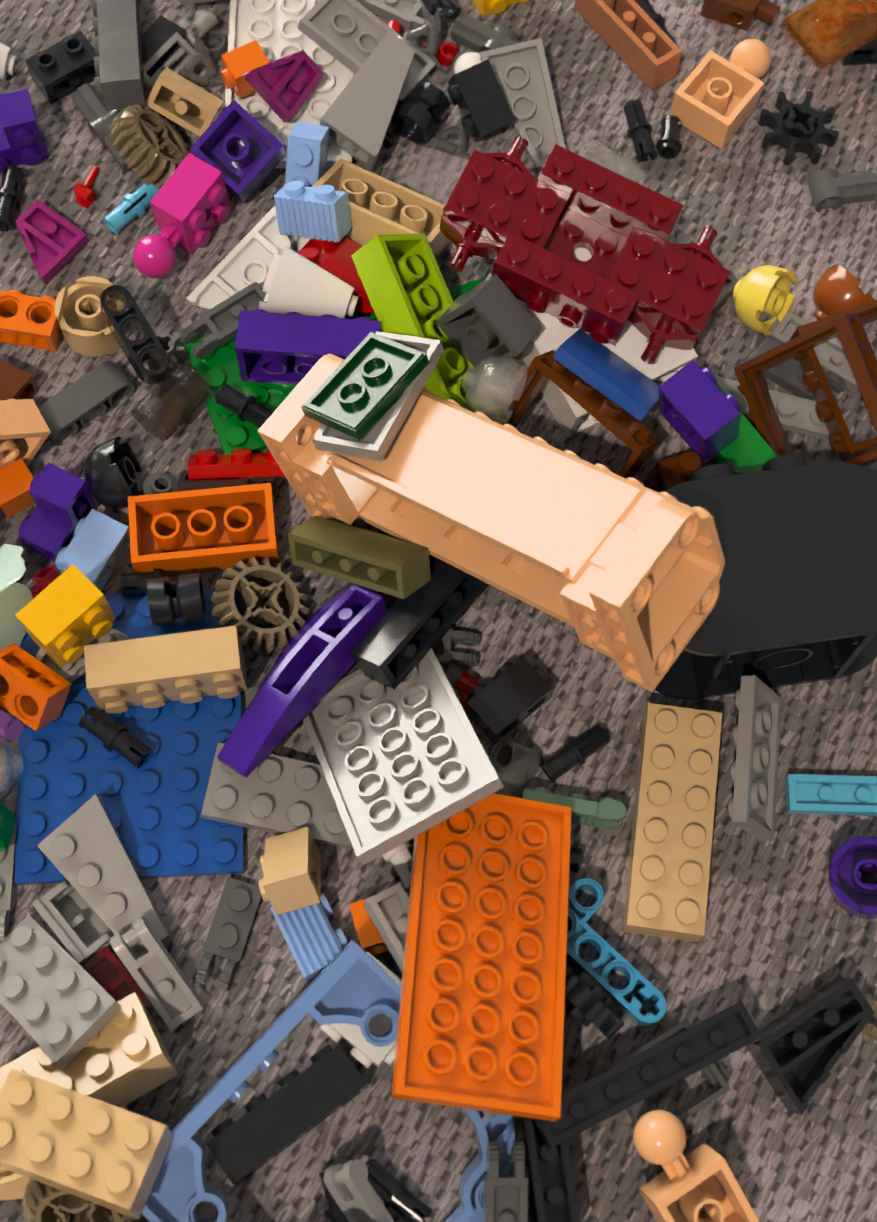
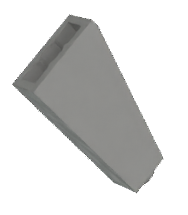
[320,31,415,170]

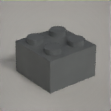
[435,274,542,375]

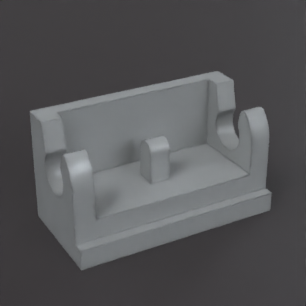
[32,881,115,966]

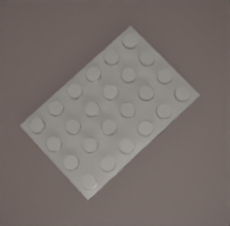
[302,648,504,866]

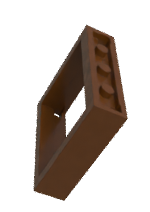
[790,300,877,462]
[734,313,877,466]
[495,350,659,479]

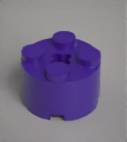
[828,837,877,920]

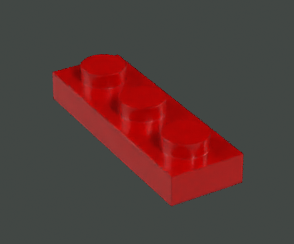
[188,449,285,479]

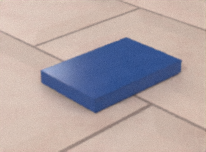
[553,329,659,421]

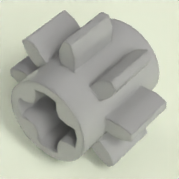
[146,329,186,370]

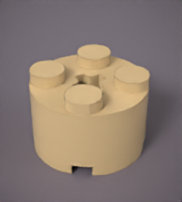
[54,276,130,357]

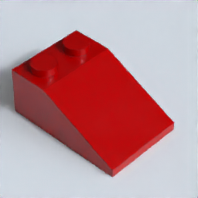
[298,237,375,314]

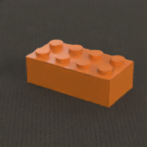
[128,483,280,573]

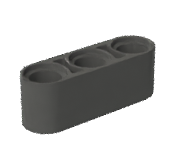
[38,361,135,446]

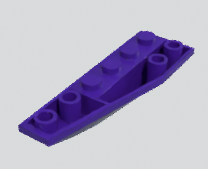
[217,584,387,778]

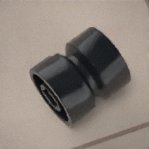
[392,82,450,146]
[147,573,206,626]

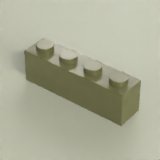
[288,516,431,599]

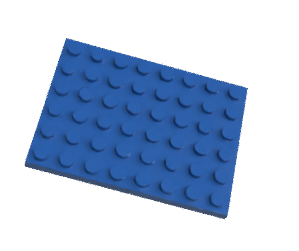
[14,589,245,885]

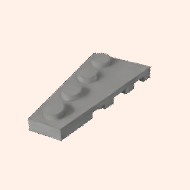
[479,38,566,172]
[37,793,170,956]

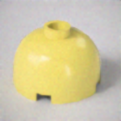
[733,265,796,336]

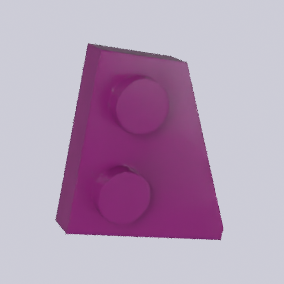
[242,50,324,122]
[15,199,89,285]

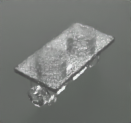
[583,138,648,185]

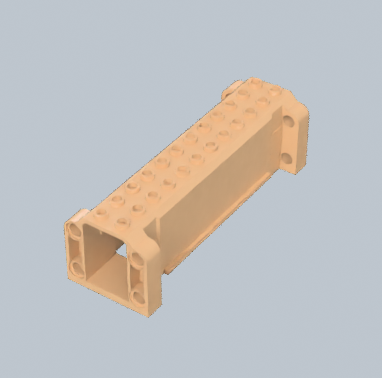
[258,354,725,692]

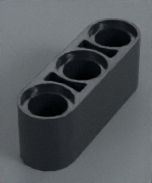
[100,285,168,385]

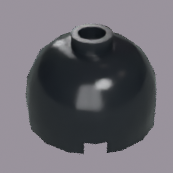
[81,436,144,509]

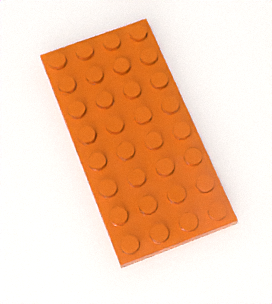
[391,793,572,1121]

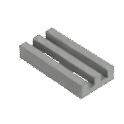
[143,32,196,91]

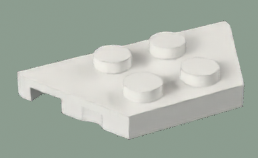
[187,206,294,310]

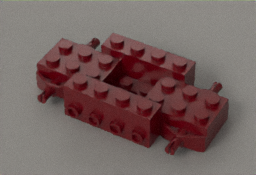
[440,136,731,365]

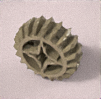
[109,104,191,189]
[211,557,309,654]
[22,1179,134,1222]

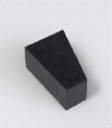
[746,978,874,1115]

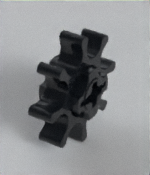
[758,91,839,165]
[564,964,625,1040]

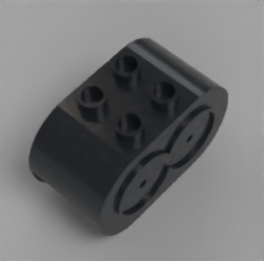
[654,454,877,700]

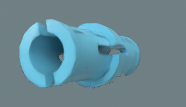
[103,183,161,235]

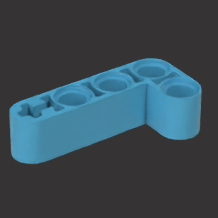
[566,878,667,1027]

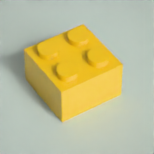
[15,564,116,668]

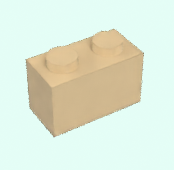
[146,67,224,137]
[259,826,321,915]

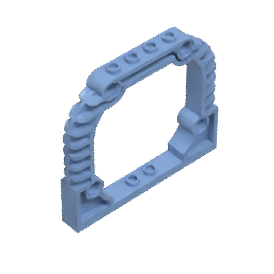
[142,939,515,1222]

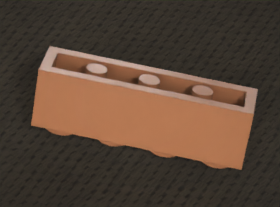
[574,0,682,91]

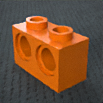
[0,290,62,352]
[0,643,71,732]

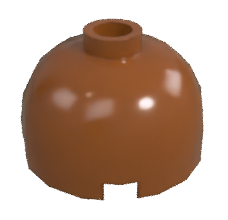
[813,264,874,326]

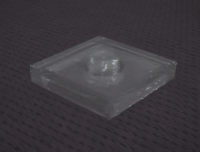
[400,145,469,205]

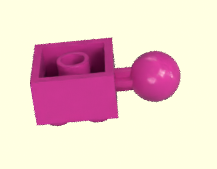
[133,153,231,278]

